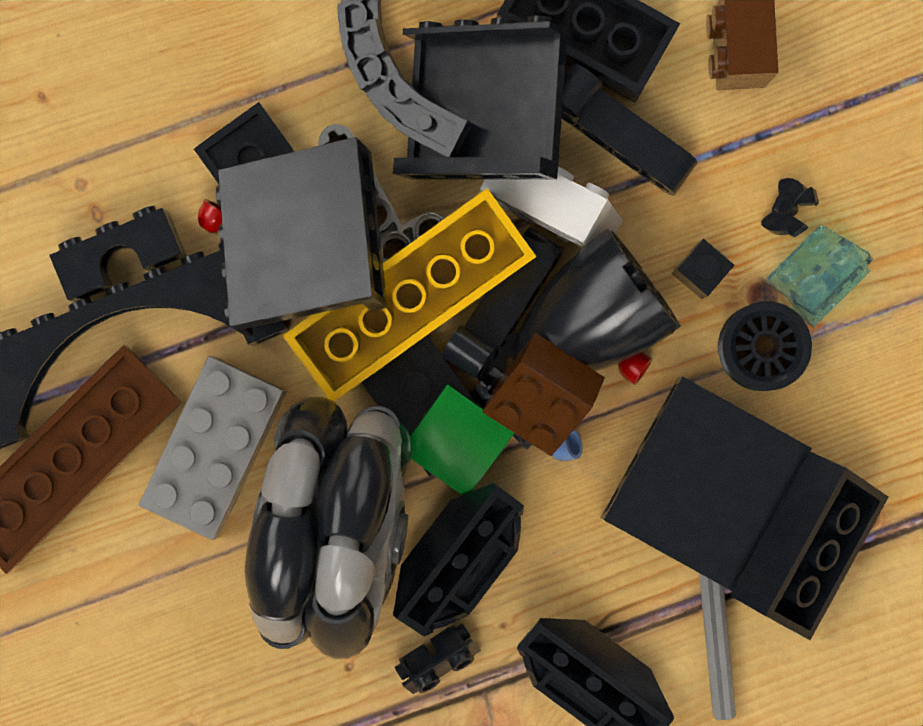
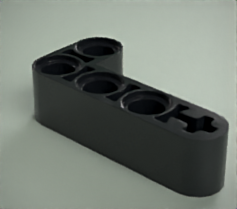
[561,63,698,196]
[442,227,564,381]

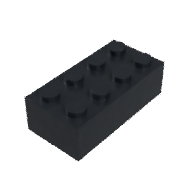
[497,0,680,103]
[731,452,889,640]

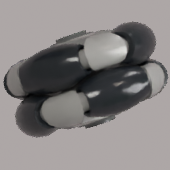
[245,397,411,659]

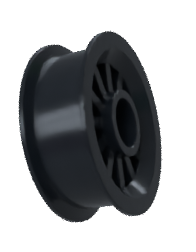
[718,301,812,391]

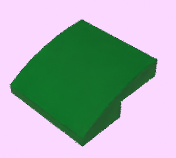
[410,385,514,495]

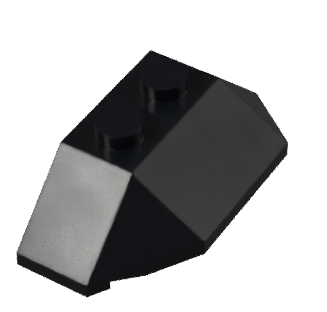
[393,483,524,637]
[517,618,674,726]

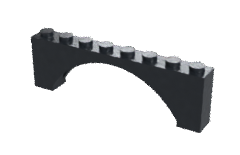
[0,243,289,449]

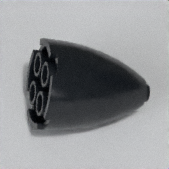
[512,228,681,371]

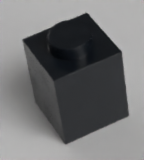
[671,238,734,299]

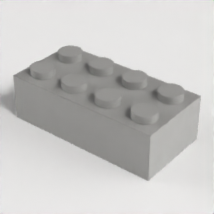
[138,356,288,540]

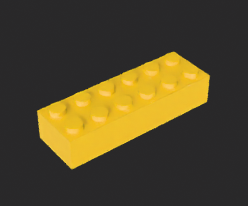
[283,188,536,402]

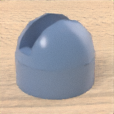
[552,429,582,461]

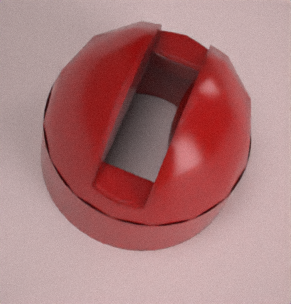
[198,199,222,233]
[618,352,653,385]

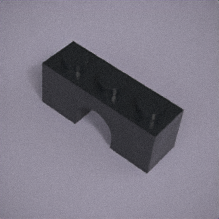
[49,205,187,302]

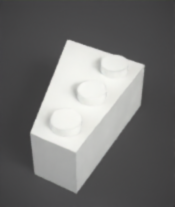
[480,167,623,248]

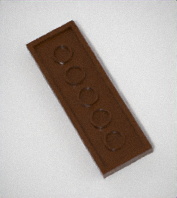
[0,345,183,574]

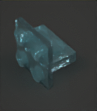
[766,225,873,328]

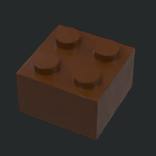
[706,0,779,90]
[482,333,605,456]

